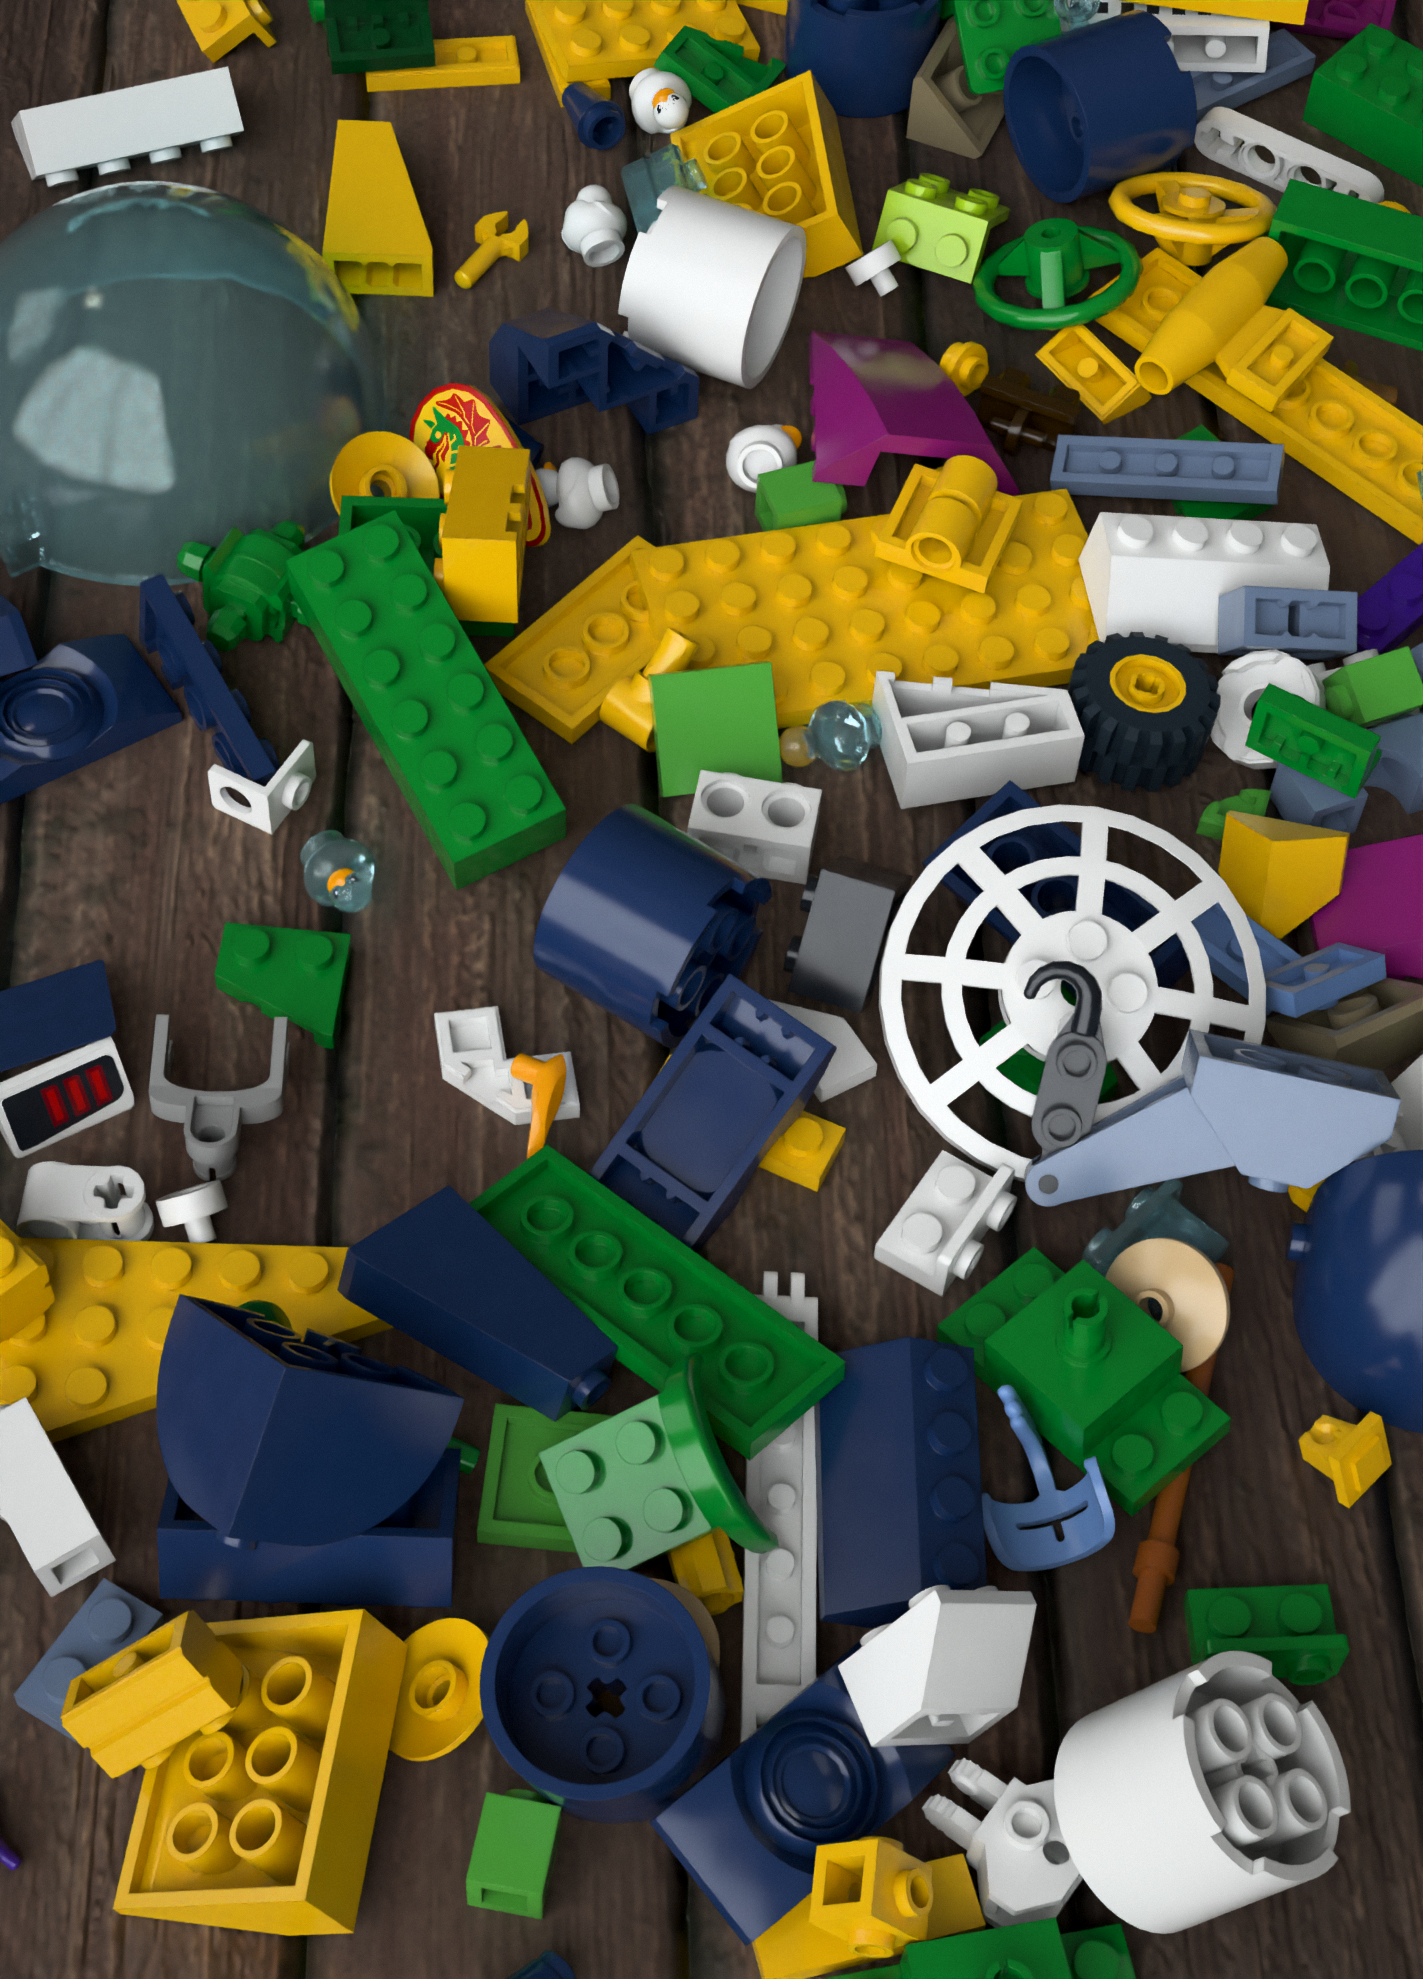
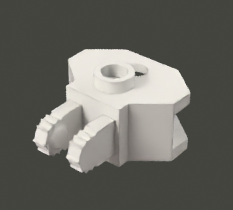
[921,1758,1083,1928]

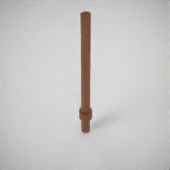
[1128,1263,1235,1633]

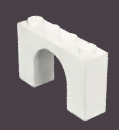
[0,1397,116,1597]

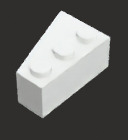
[870,671,1085,809]

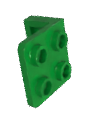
[940,0,1062,95]

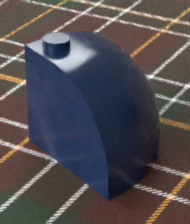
[1285,1150,1423,1434]
[156,1294,465,1550]

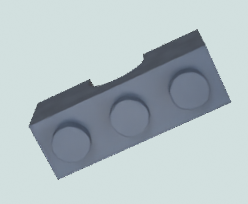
[1270,713,1423,833]

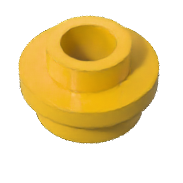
[939,341,989,396]

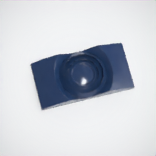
[0,634,182,805]
[588,973,837,1253]
[649,1641,956,1946]

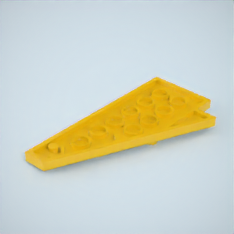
[0,1237,393,1443]

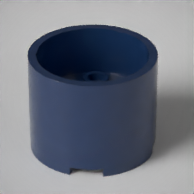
[783,0,943,118]
[1003,10,1197,203]
[533,804,772,1048]
[480,1566,726,1824]

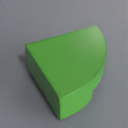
[1196,789,1271,840]

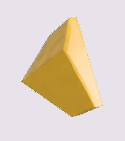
[1218,810,1350,940]

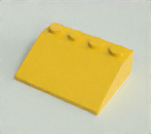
[670,70,864,278]
[113,1609,408,1936]

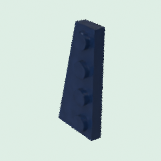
[139,573,280,806]

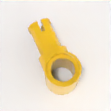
[599,627,701,753]

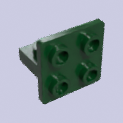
[324,0,435,75]

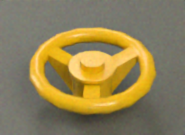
[1108,172,1277,266]

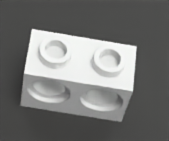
[687,770,822,885]

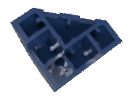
[489,308,699,435]

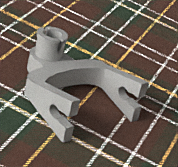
[148,1014,291,1181]

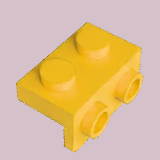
[176,0,277,63]

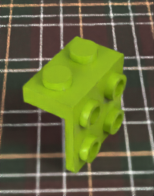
[872,173,1010,284]

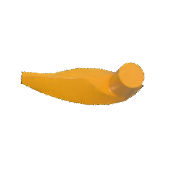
[511,1053,566,1159]

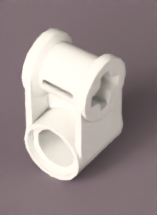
[16,1161,154,1241]

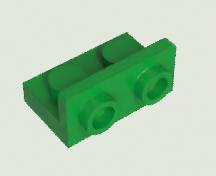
[1245,683,1382,799]
[1183,1584,1350,1685]

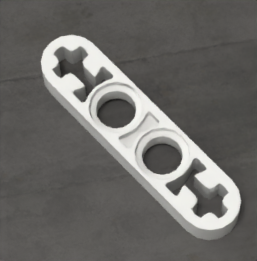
[1194,106,1384,204]

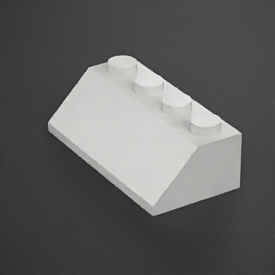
[11,66,244,187]
[1078,512,1330,653]

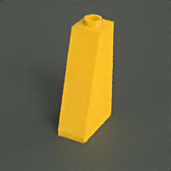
[322,120,434,297]

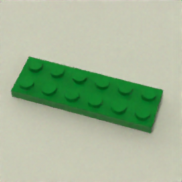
[469,1144,846,1461]

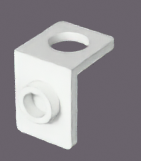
[208,739,316,835]

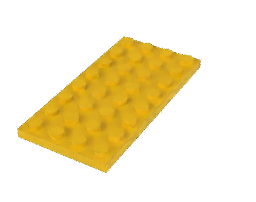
[629,488,1099,729]

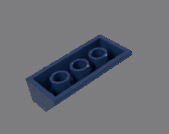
[922,780,1191,999]
[814,1337,987,1629]
[157,1448,461,1608]

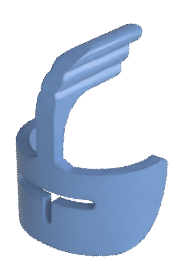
[982,1385,1115,1572]

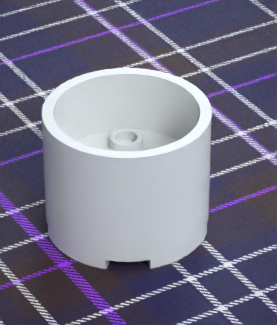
[618,185,807,389]
[1054,1651,1351,1934]

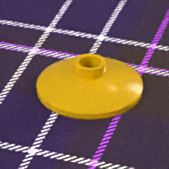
[329,431,440,516]
[389,1618,490,1761]

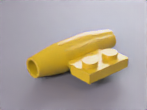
[1134,237,1334,413]

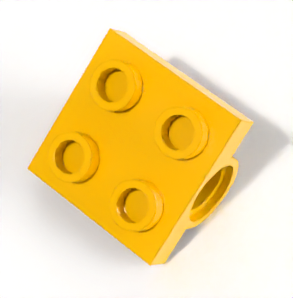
[874,455,1023,593]

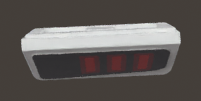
[0,1036,135,1158]

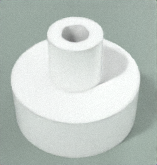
[845,240,902,297]
[155,1180,228,1243]

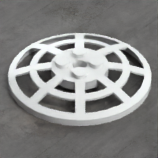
[879,804,1266,1182]

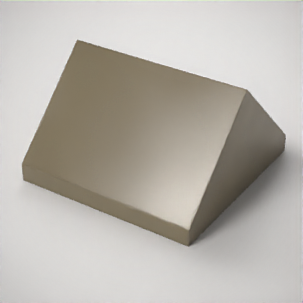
[906,16,1005,159]
[1266,977,1423,1070]

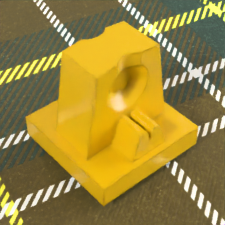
[1299,1411,1392,1508]

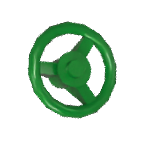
[972,218,1144,330]

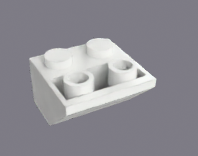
[838,1585,1037,1747]

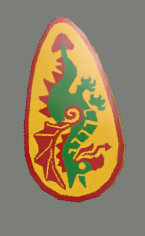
[409,383,551,547]

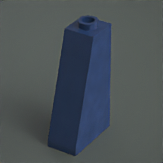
[337,1185,619,1422]

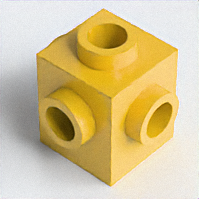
[809,1836,933,1958]

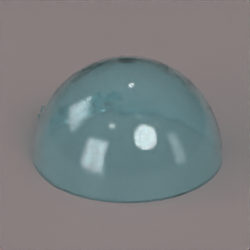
[0,181,387,586]

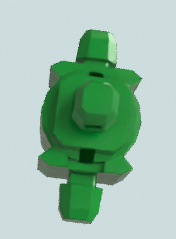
[177,519,310,652]

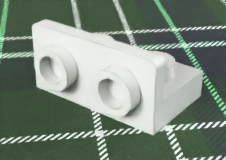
[873,1150,1017,1297]

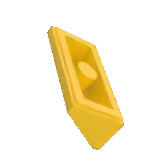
[1035,324,1152,424]

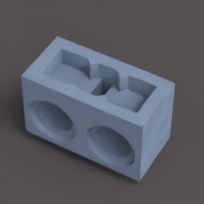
[1218,586,1358,661]

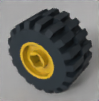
[1067,632,1221,792]

